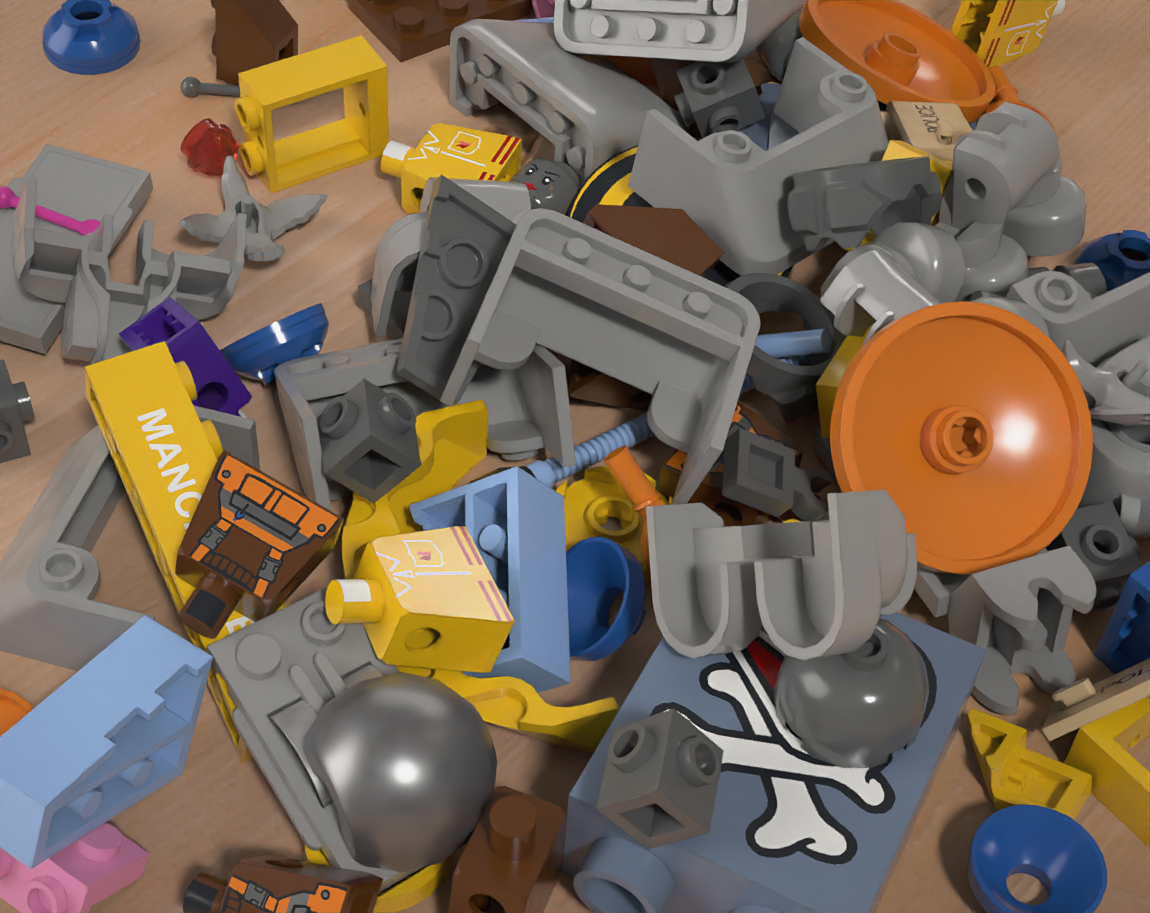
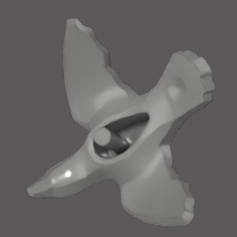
[178,156,327,262]
[1062,335,1150,427]

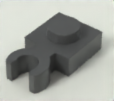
[722,428,833,521]

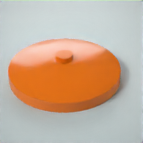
[799,0,996,123]
[830,301,1093,575]

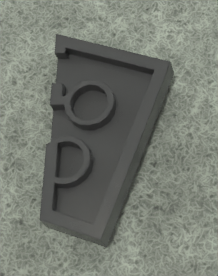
[396,174,516,406]

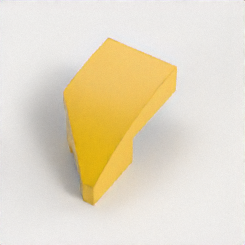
[967,708,1092,820]

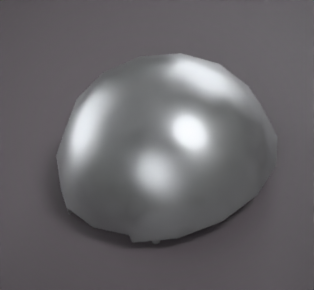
[303,672,497,872]

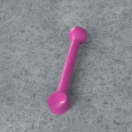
[0,186,100,236]

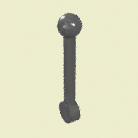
[180,76,240,98]

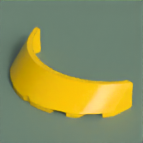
[342,400,620,753]

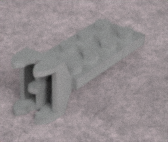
[814,430,1096,715]

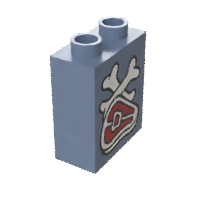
[562,612,987,913]

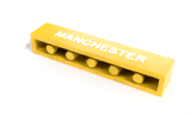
[85,341,291,763]

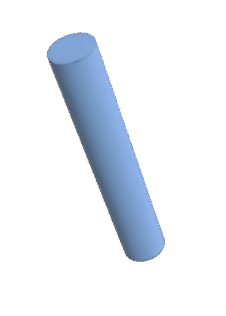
[755,328,832,358]

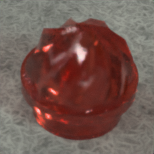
[180,118,239,176]

